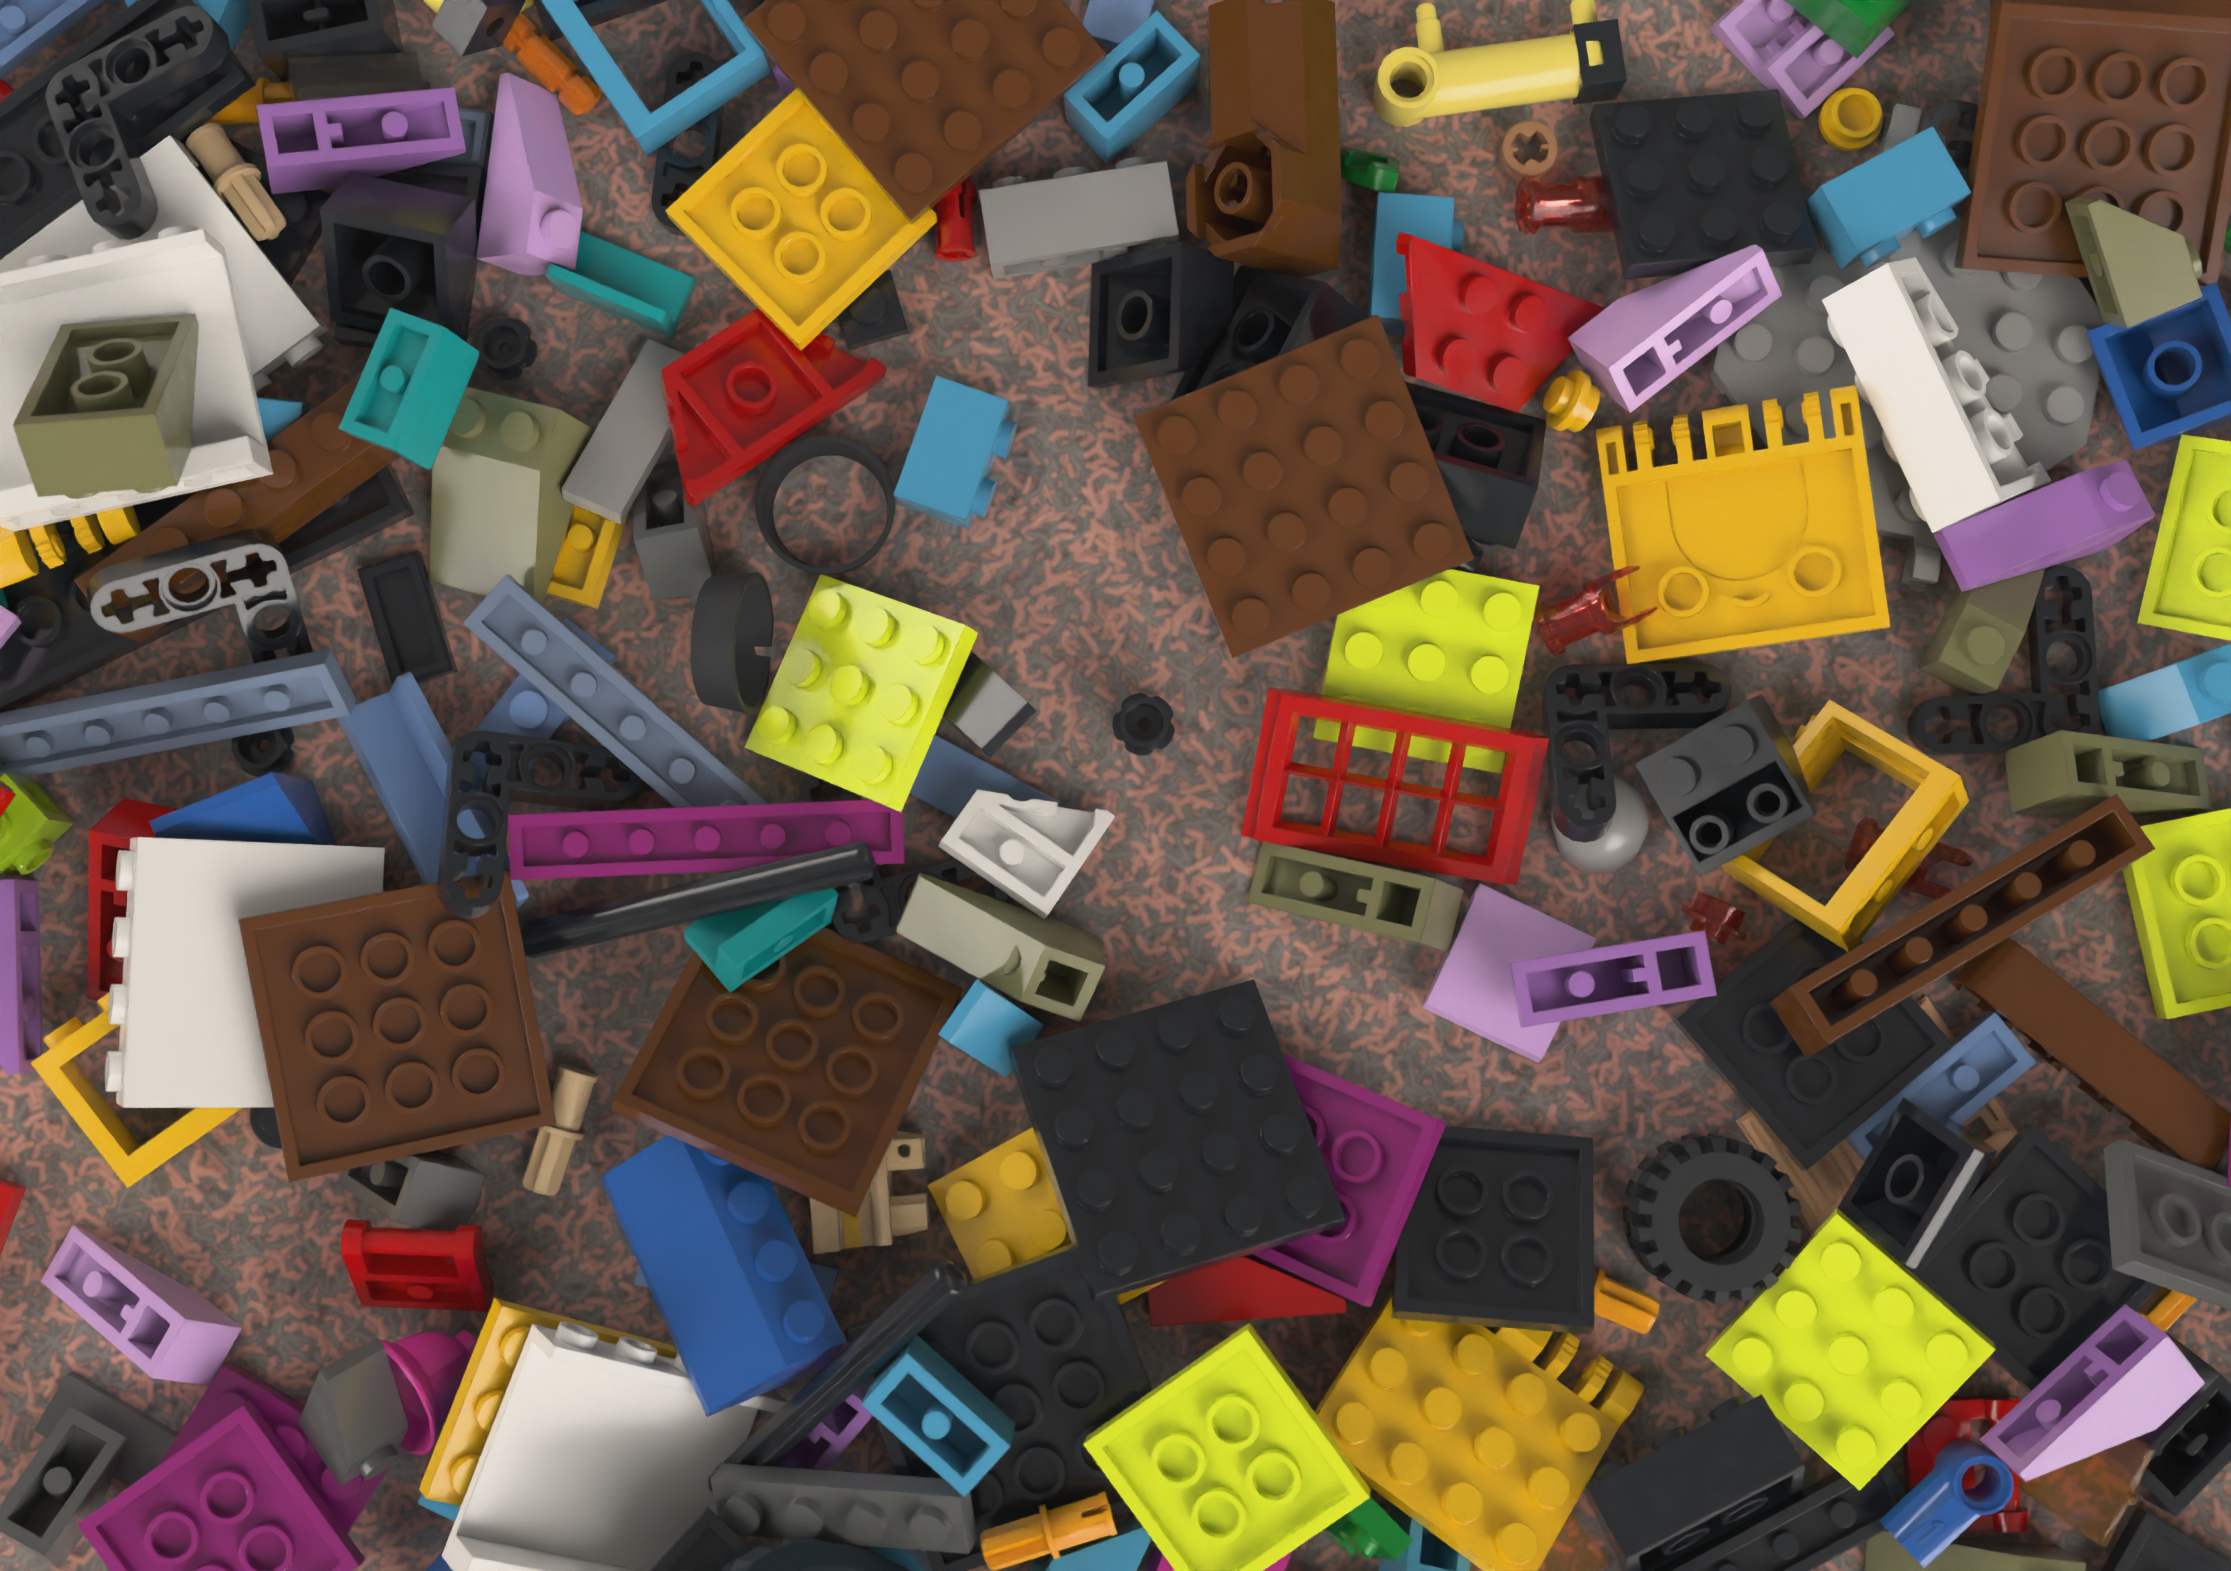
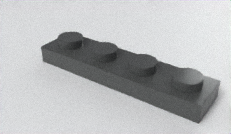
[710,1463,978,1554]

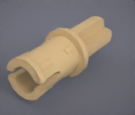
[186,123,286,241]
[522,1064,598,1196]

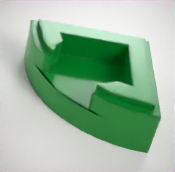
[1340,146,1400,193]

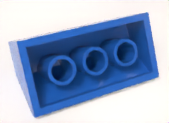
[601,1135,846,1417]

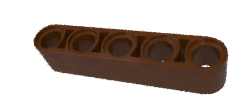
[1951,938,2231,1171]

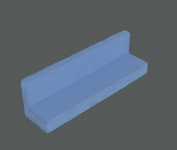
[337,672,529,910]

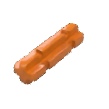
[502,13,601,116]

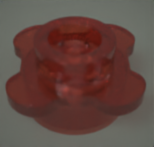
[1681,891,1747,945]

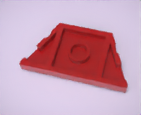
[1396,232,1605,412]
[660,308,887,508]

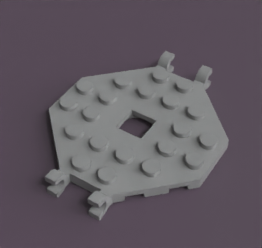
[1708,103,2107,589]

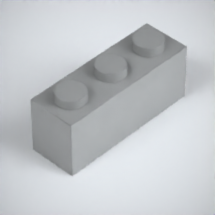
[979,157,1179,280]

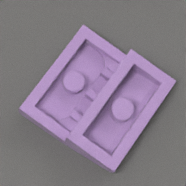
[1709,0,1895,119]
[1422,883,1596,1063]

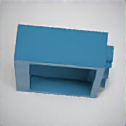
[540,0,771,156]

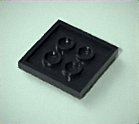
[1589,90,1818,279]
[1673,897,1954,1171]
[1901,1124,2160,1393]
[1391,1126,1595,1335]

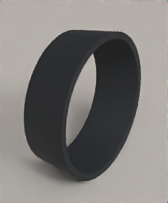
[756,435,896,574]
[691,572,774,714]

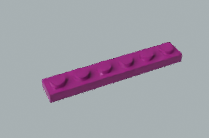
[508,800,905,880]

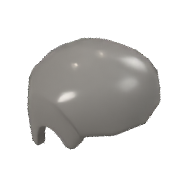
[1551,773,1649,874]

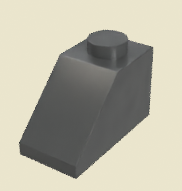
[633,460,716,602]
[337,1150,486,1231]
[298,1337,409,1486]
[0,1406,128,1569]

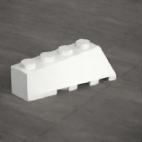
[1822,257,2051,533]

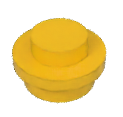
[1818,87,1883,151]
[1543,370,1600,433]

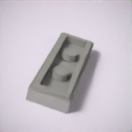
[561,339,685,524]

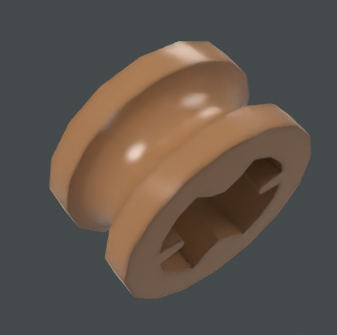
[1498,120,1558,183]

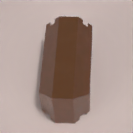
[1186,0,1342,277]

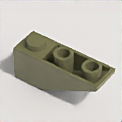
[896,872,1106,1022]

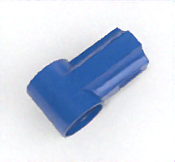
[1879,1438,2014,1568]

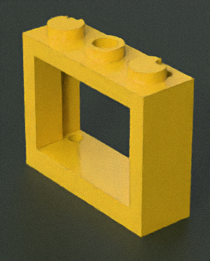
[1721,700,1969,952]
[31,992,241,1188]

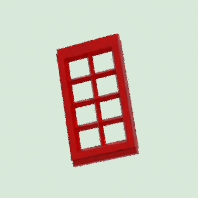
[1241,687,1549,885]

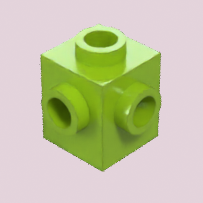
[0,773,74,876]

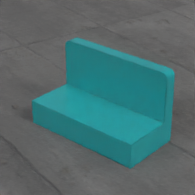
[545,231,697,339]
[338,308,479,469]
[684,888,838,992]

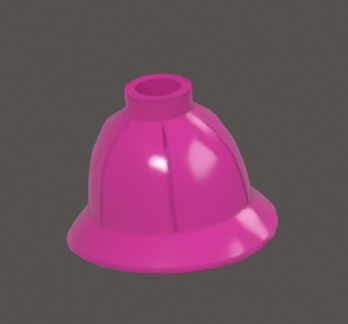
[366,1330,477,1456]

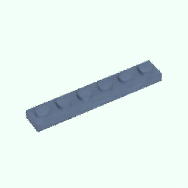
[463,575,772,808]
[0,649,356,777]

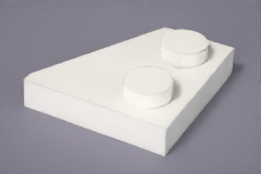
[938,789,1115,920]

